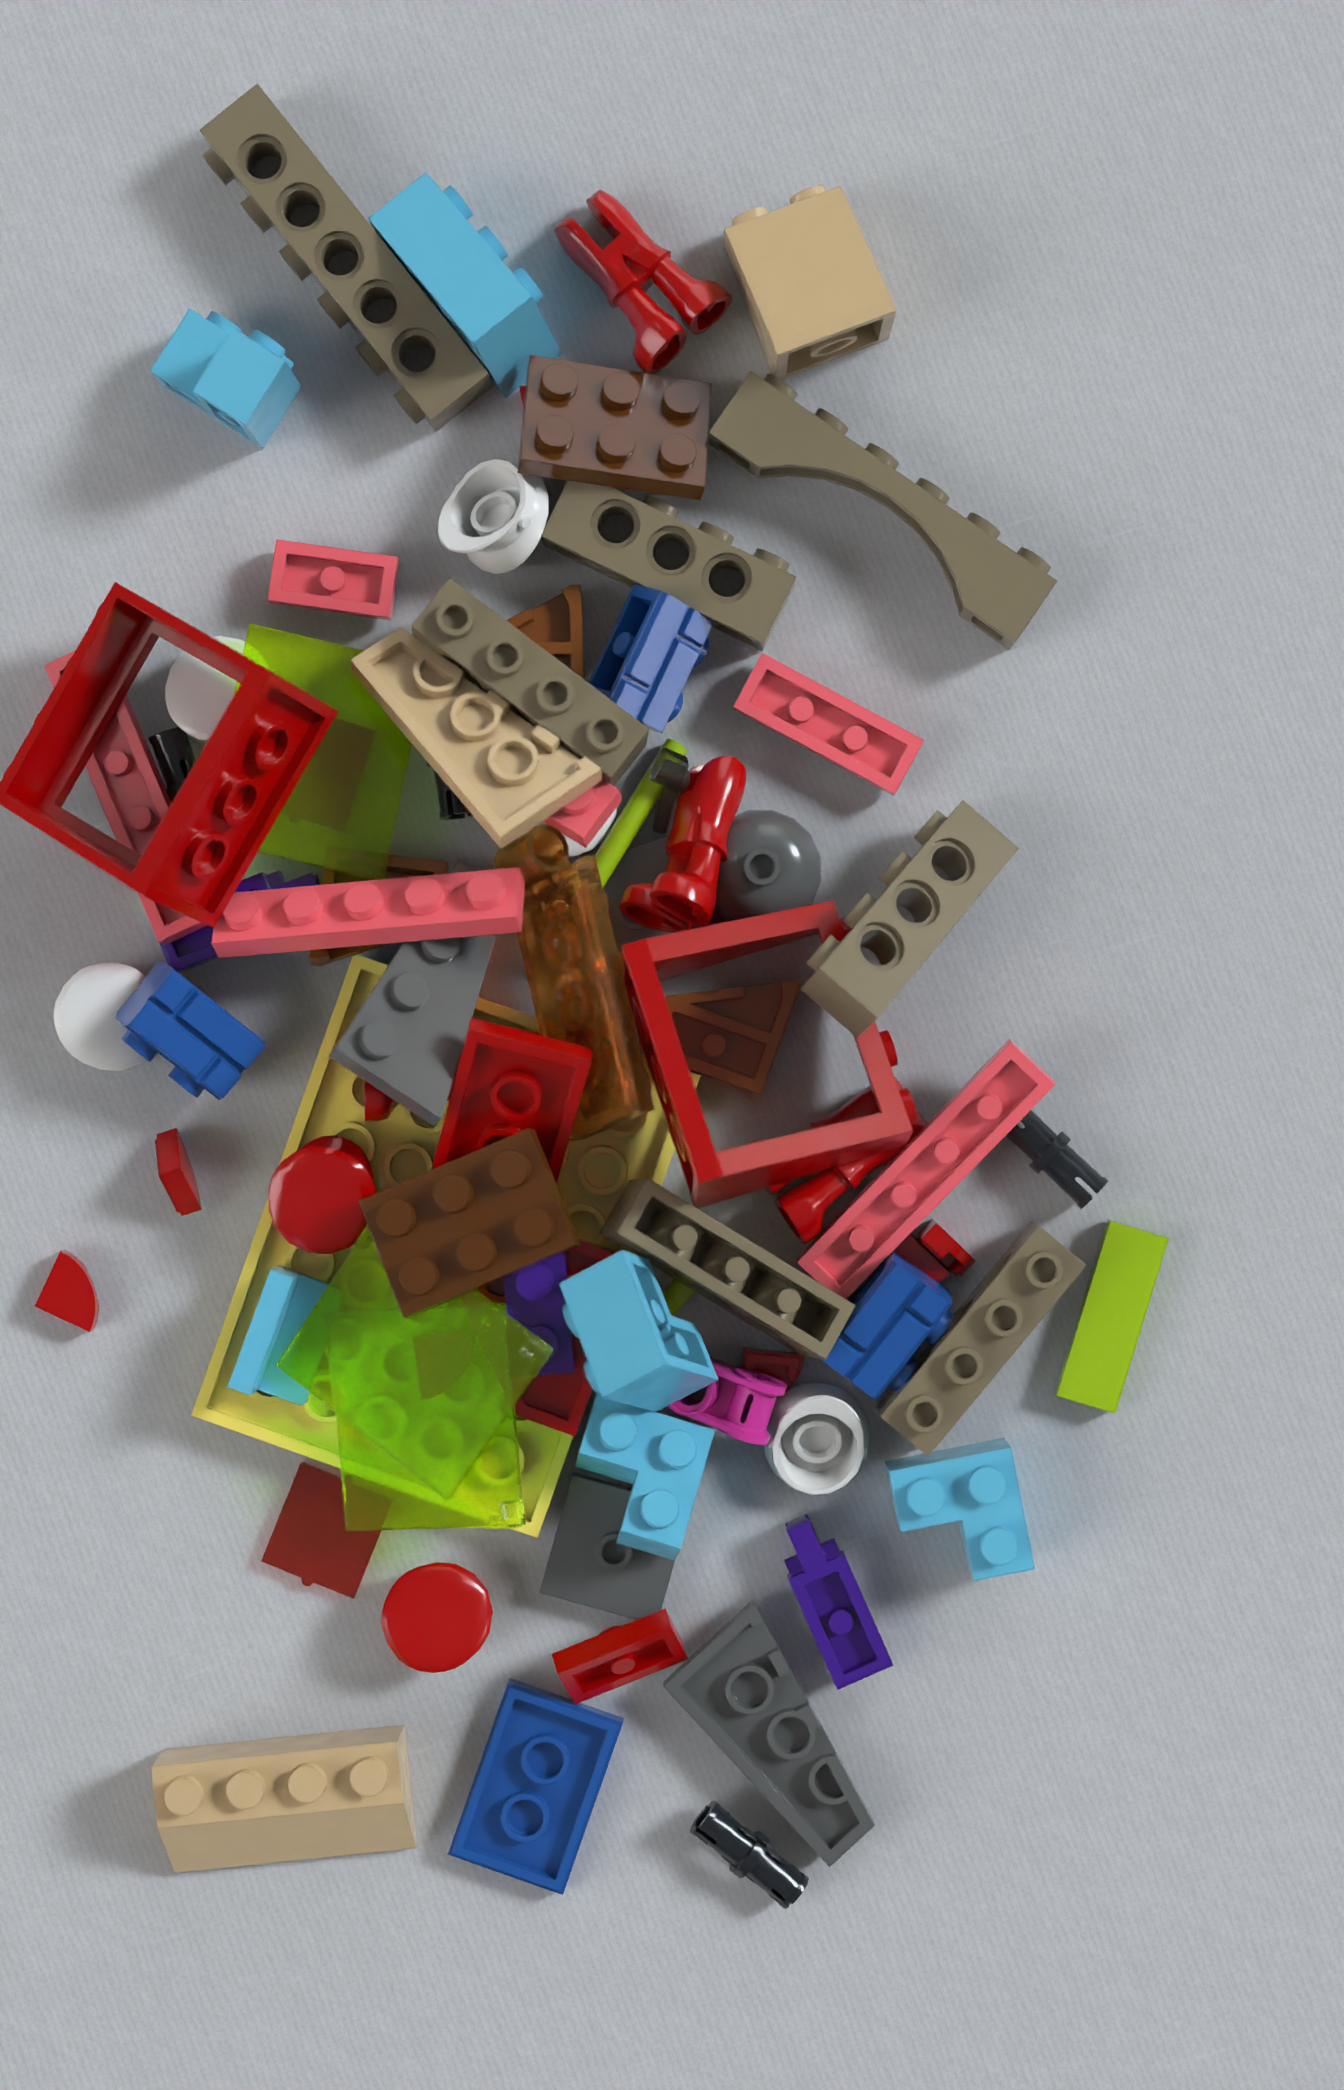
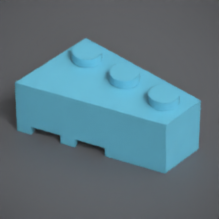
[368,172,562,399]

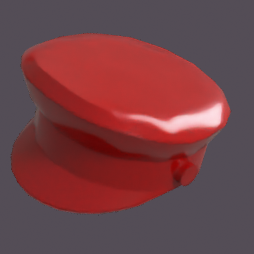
[268,1136,376,1254]
[381,1562,493,1673]

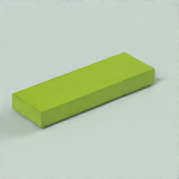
[1054,1219,1169,1414]

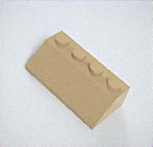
[151,1725,417,1873]

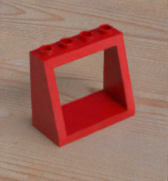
[0,582,338,928]
[620,900,918,1208]

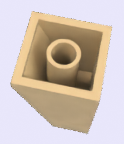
[724,185,896,379]

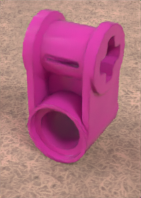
[668,1356,787,1445]

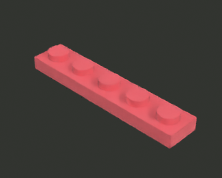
[44,651,207,945]
[211,867,525,958]
[797,1038,1056,1299]

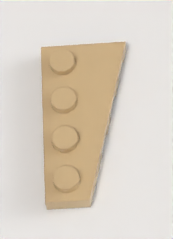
[350,628,602,848]

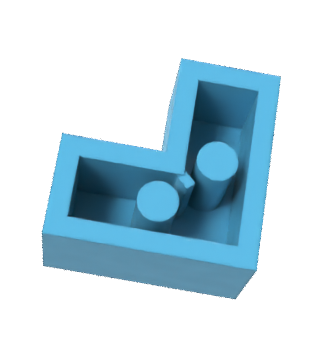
[150,308,302,448]
[559,1250,718,1412]
[575,1394,715,1561]
[885,1438,1035,1581]

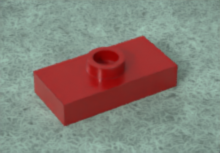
[552,1608,688,1704]

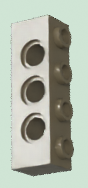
[541,481,796,651]
[411,578,649,786]
[801,800,1019,1038]
[599,1178,856,1359]
[876,1221,1087,1456]

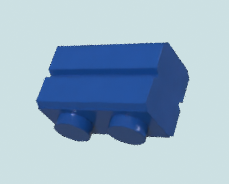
[588,584,715,733]
[115,960,266,1100]
[821,1251,954,1400]

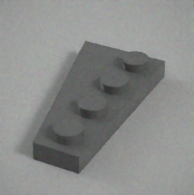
[329,859,497,1126]
[663,1600,875,1867]

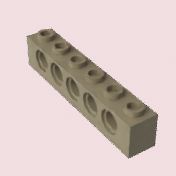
[200,84,493,432]

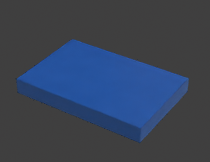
[448,1678,624,1895]

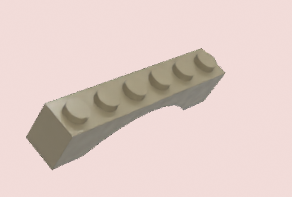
[709,371,1057,650]

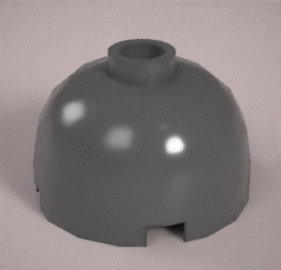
[714,810,821,922]

